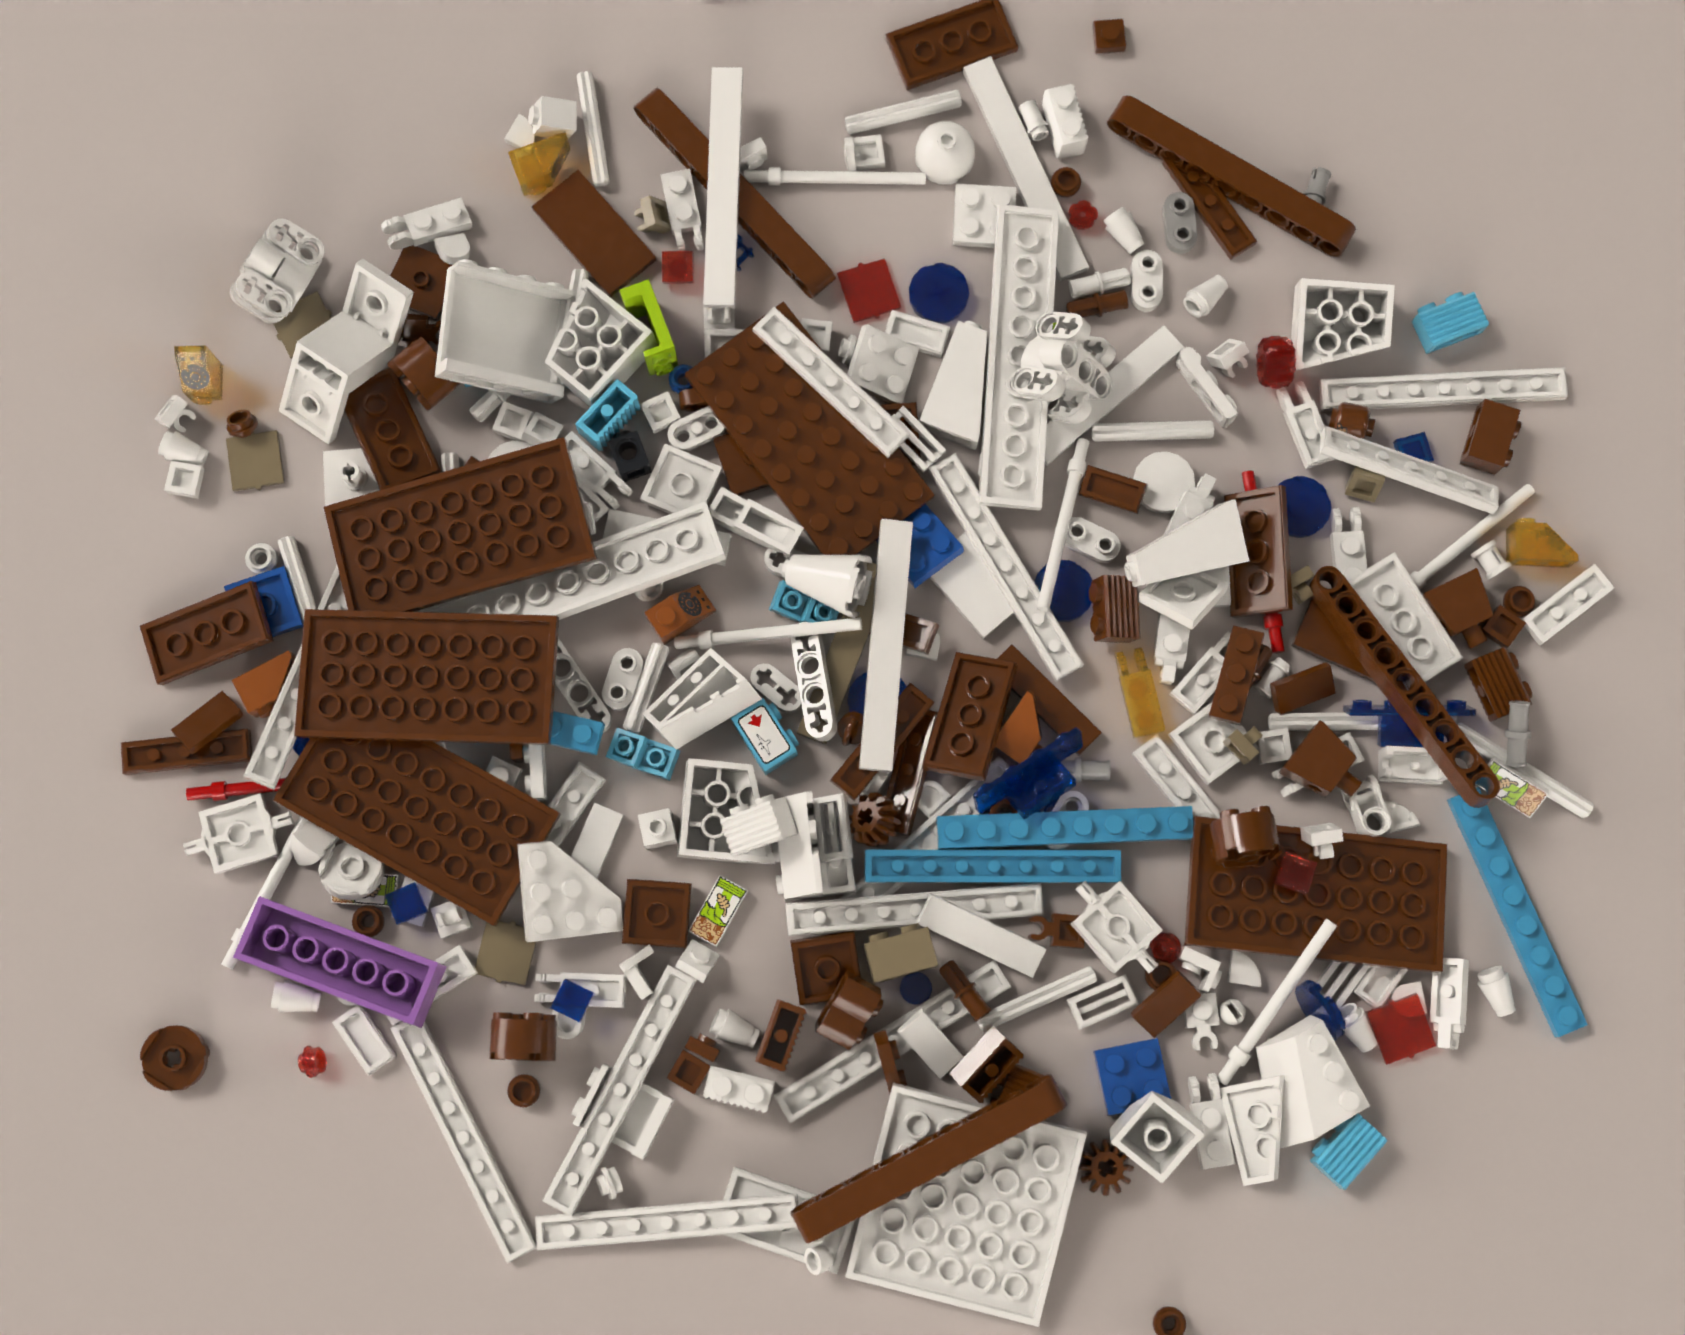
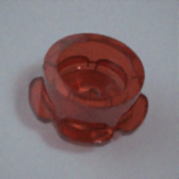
[1068,200,1098,230]
[1150,932,1181,963]
[298,1046,327,1078]

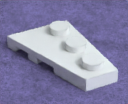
[1220,1075,1284,1186]

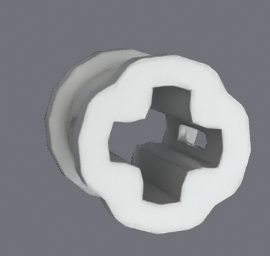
[1470,539,1512,580]

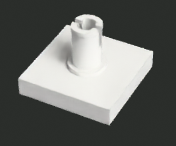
[323,448,380,506]

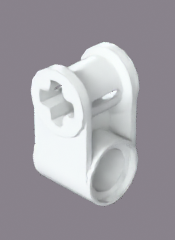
[1341,775,1391,837]

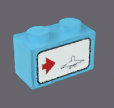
[731,698,799,775]

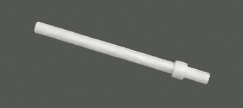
[744,167,926,186]
[1037,438,1090,612]
[1410,484,1535,590]
[674,617,862,650]
[221,816,308,970]
[1217,918,1337,1086]

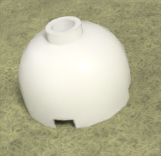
[915,121,975,185]

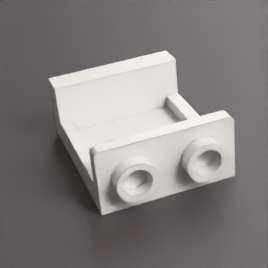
[571,1064,675,1160]

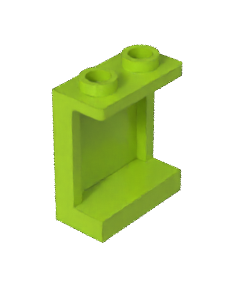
[620,279,678,376]

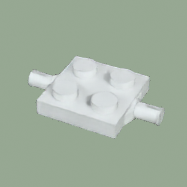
[183,793,294,874]
[1071,880,1163,974]

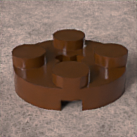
[140,1025,210,1091]

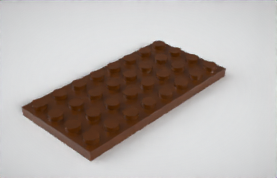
[684,301,935,555]
[323,437,597,612]
[294,609,559,745]
[273,738,561,927]
[1184,816,1447,973]

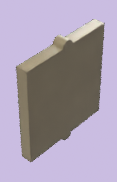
[271,291,332,359]
[226,430,285,492]
[475,921,537,986]

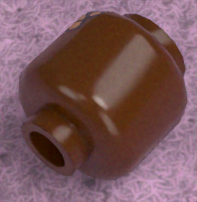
[1329,402,1376,439]

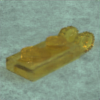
[1115,647,1165,739]

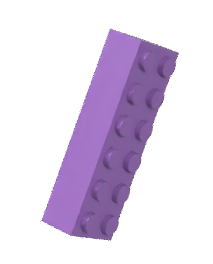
[233,896,446,1028]

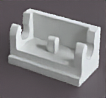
[1378,746,1447,785]

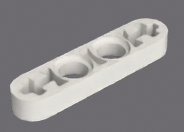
[791,622,837,741]
[555,638,612,733]

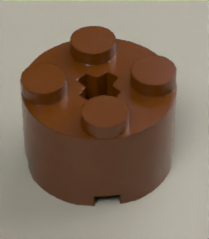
[387,336,461,411]
[1209,806,1282,868]
[489,1012,557,1061]

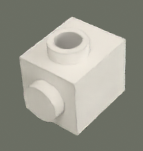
[528,96,577,141]

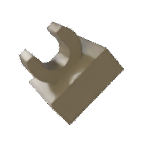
[634,195,671,234]
[1344,466,1385,503]
[1291,565,1314,605]
[1223,726,1263,765]

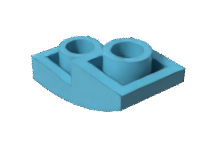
[769,580,839,623]
[606,727,681,781]

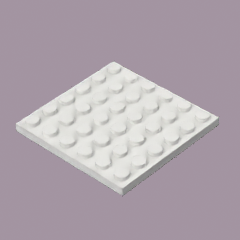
[845,1083,1087,1327]

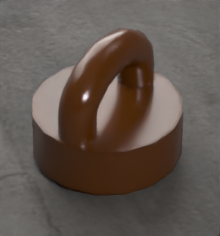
[837,711,863,746]

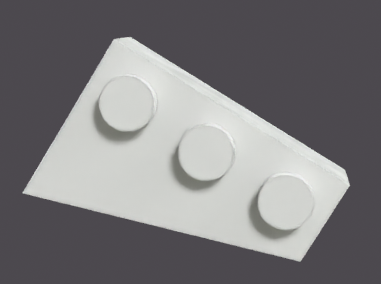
[642,648,762,750]

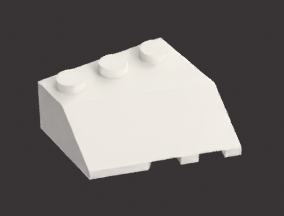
[545,278,658,407]
[1291,278,1395,371]
[677,758,775,864]
[772,791,823,901]
[1256,1015,1370,1149]

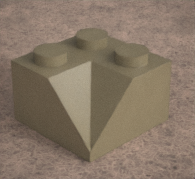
[864,923,938,985]

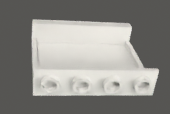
[435,259,575,404]

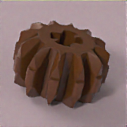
[849,792,902,848]
[1078,1139,1134,1196]

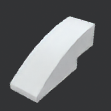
[709,487,804,556]

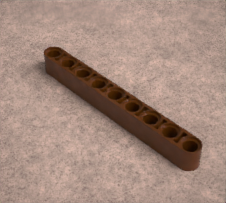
[633,88,836,299]
[1107,95,1356,258]
[1309,566,1500,808]
[790,1074,1067,1243]

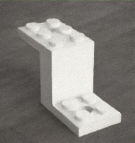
[279,259,414,444]

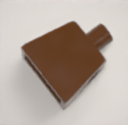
[1422,568,1493,649]
[1278,720,1362,797]

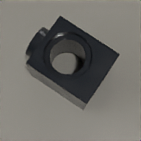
[608,430,652,482]

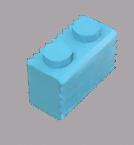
[1411,292,1489,354]
[575,379,641,451]
[1310,1113,1388,1190]

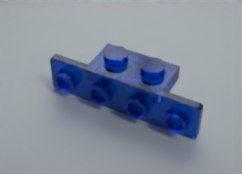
[1343,699,1476,747]
[973,727,1083,820]

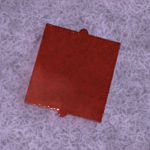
[837,258,901,323]
[1366,993,1436,1065]

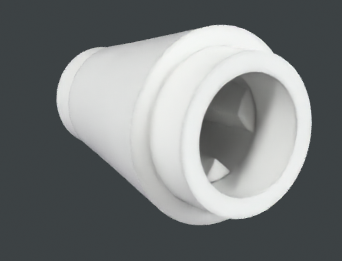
[1103,207,1145,254]
[1183,275,1228,318]
[158,431,209,467]
[1477,966,1516,1017]
[271,980,321,1012]
[1334,1003,1377,1052]
[709,1008,760,1048]

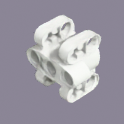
[230,218,325,324]
[1011,311,1116,424]

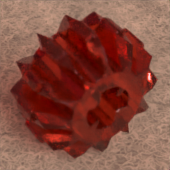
[1255,336,1297,389]

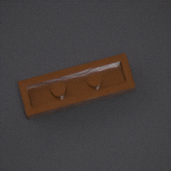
[1209,625,1265,726]

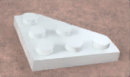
[517,841,623,942]

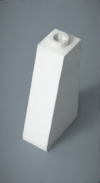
[919,320,987,450]
[1124,499,1249,587]

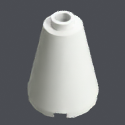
[782,554,872,618]

